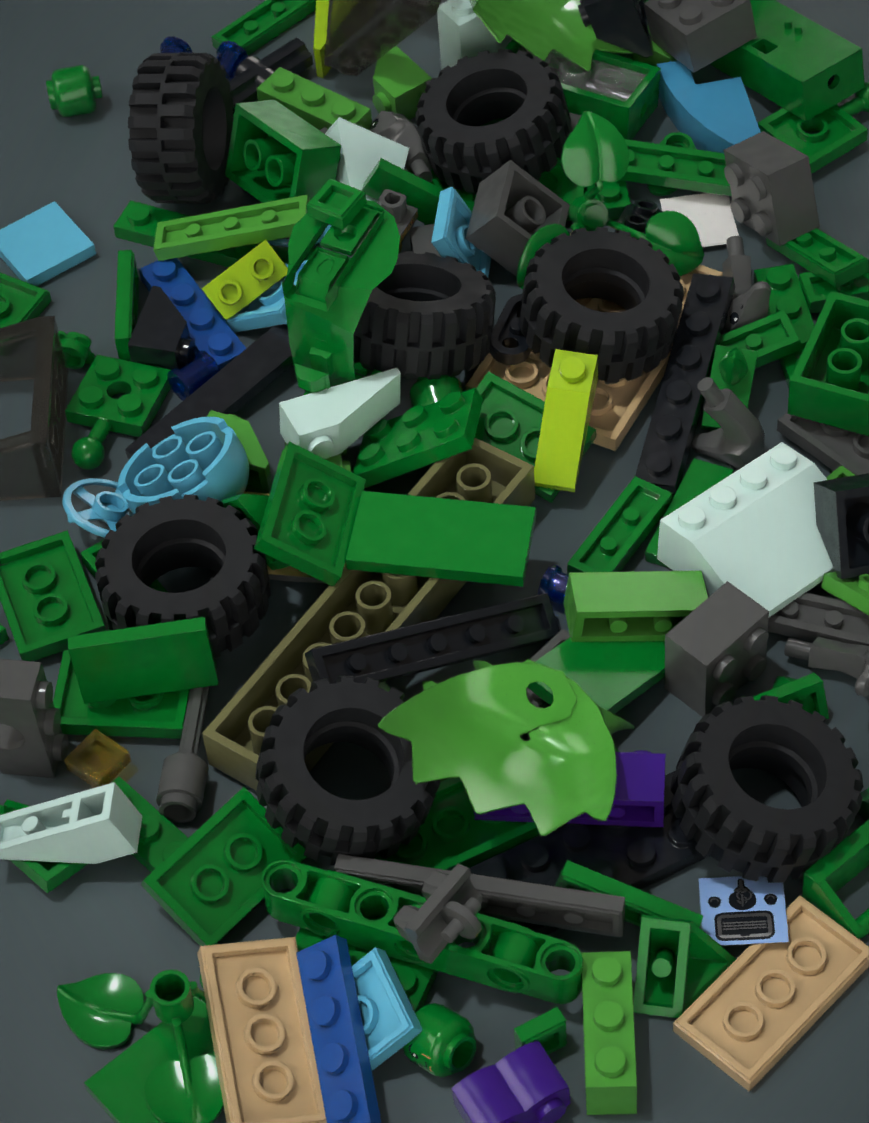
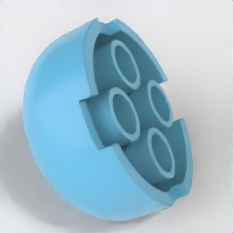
[118,417,249,514]

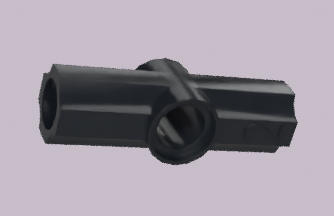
[229,37,313,114]

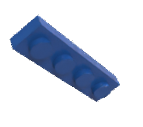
[138,258,246,376]
[296,935,382,1123]

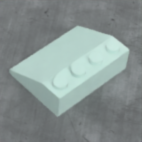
[657,442,835,617]

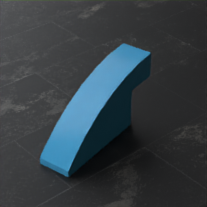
[657,60,761,153]

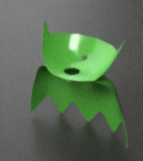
[469,0,634,72]
[378,659,635,836]

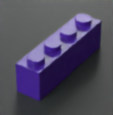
[473,750,666,827]

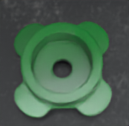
[52,331,96,369]

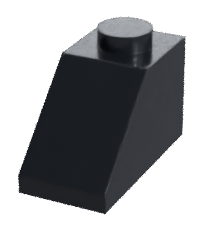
[128,286,195,379]

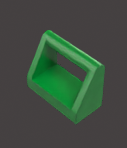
[802,820,869,940]

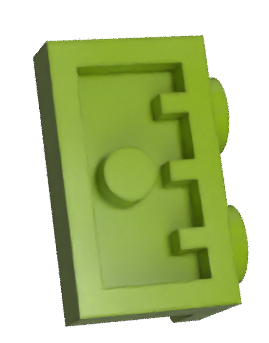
[201,239,288,320]

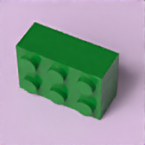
[225,100,341,203]
[787,291,869,436]

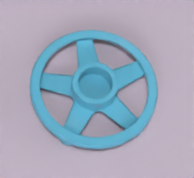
[62,478,134,538]

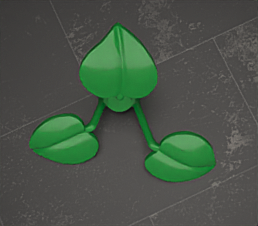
[517,111,704,289]
[57,969,224,1123]

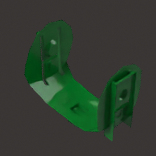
[282,200,400,396]

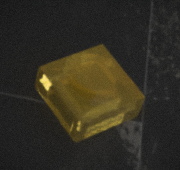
[64,729,131,788]

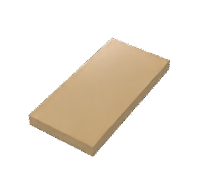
[673,895,869,1092]
[197,937,327,1123]

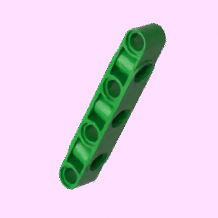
[261,860,583,1004]

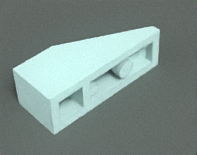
[279,368,401,459]
[0,782,142,864]

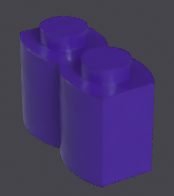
[451,1041,571,1123]

